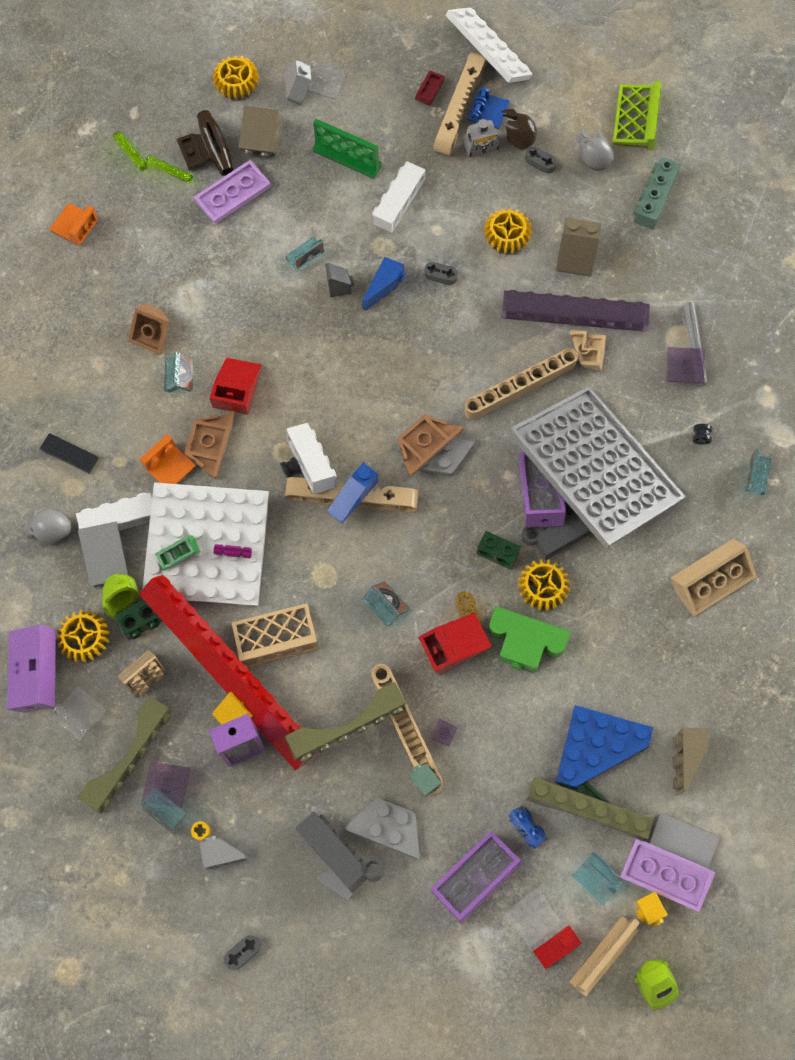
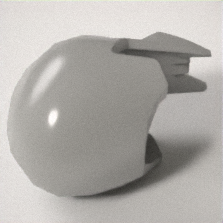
[575,128,614,169]
[26,510,71,546]

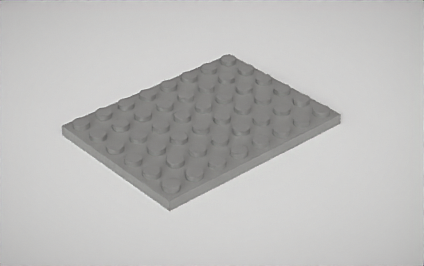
[508,386,686,549]

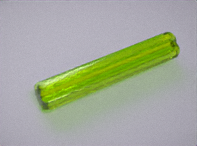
[113,130,148,171]
[145,155,193,183]

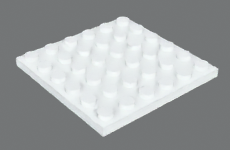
[142,483,269,606]

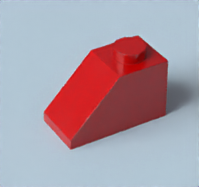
[533,925,582,969]

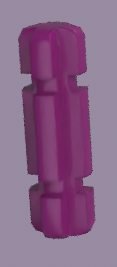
[213,544,252,558]

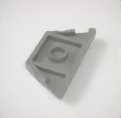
[403,432,474,476]
[345,798,420,860]

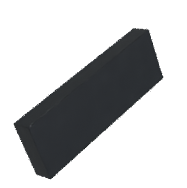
[40,433,99,474]

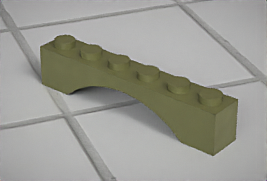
[284,682,406,762]
[77,696,172,814]
[526,777,653,841]

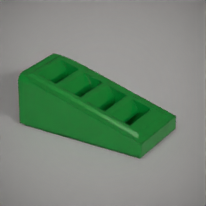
[155,535,201,571]

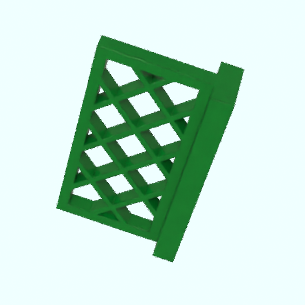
[313,119,382,179]

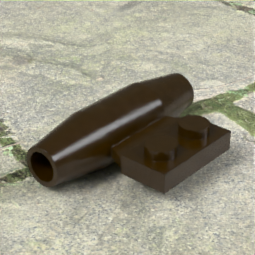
[176,110,233,176]

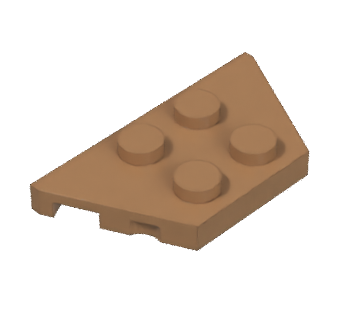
[184,411,236,479]
[397,414,463,477]

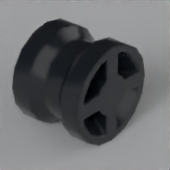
[693,423,712,445]
[280,457,302,478]

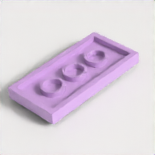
[193,160,271,225]
[620,838,715,912]

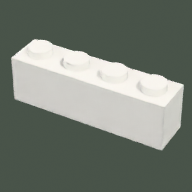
[372,161,425,233]
[286,423,337,495]
[76,493,152,531]

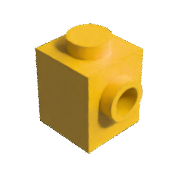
[634,892,667,927]

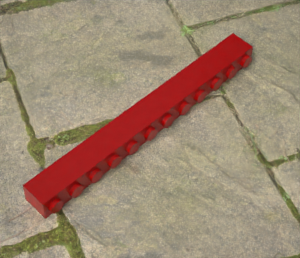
[139,575,317,771]

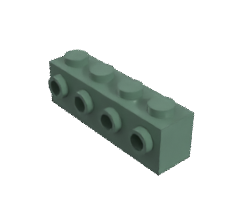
[633,157,681,230]

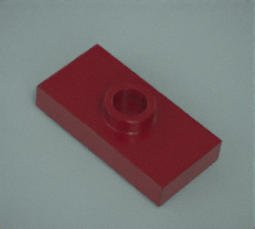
[415,70,445,106]

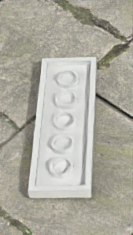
[445,8,533,83]

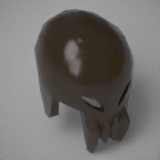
[502,109,537,150]

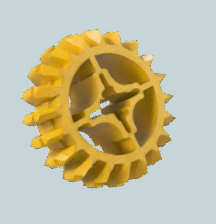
[213,55,259,100]
[484,207,532,254]
[518,559,570,611]
[56,610,110,663]

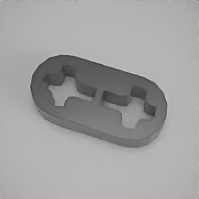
[525,147,556,173]
[424,262,458,285]
[224,935,260,970]

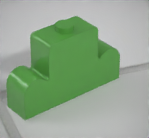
[489,606,571,672]

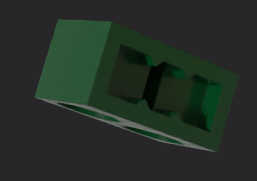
[477,531,521,570]
[115,600,163,640]

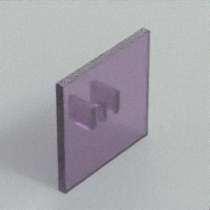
[666,347,705,384]
[142,762,190,809]

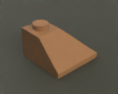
[128,303,169,355]

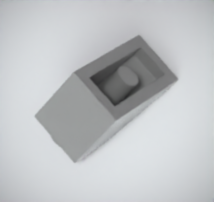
[285,60,311,105]
[199,836,247,870]

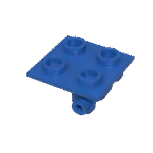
[466,87,510,129]
[509,806,547,849]

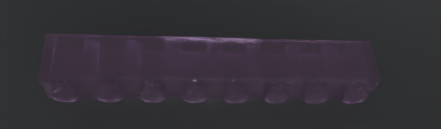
[501,290,650,332]

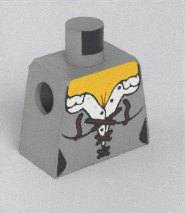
[463,119,500,158]

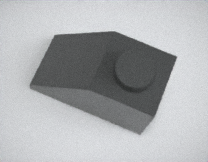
[325,263,354,297]

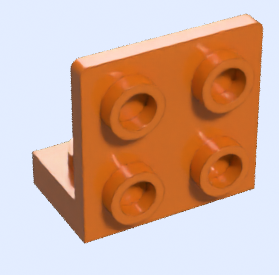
[50,203,99,246]
[139,434,196,484]

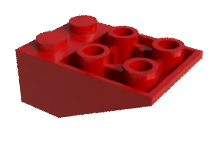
[209,357,262,415]
[418,613,493,675]

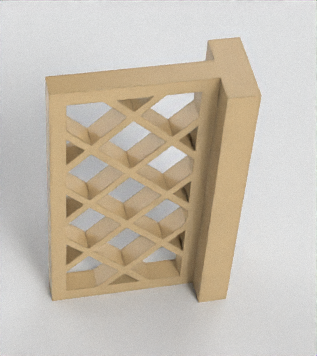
[231,603,319,668]
[569,916,640,997]

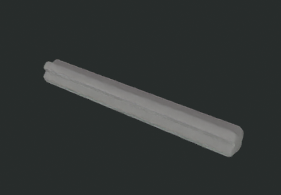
[684,302,707,386]

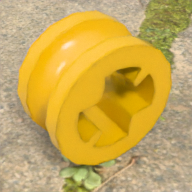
[191,821,210,841]

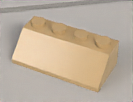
[670,538,757,616]

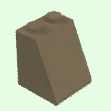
[239,106,284,158]
[556,218,602,277]

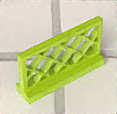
[613,81,661,150]

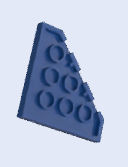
[555,705,653,789]

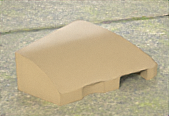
[570,330,607,372]

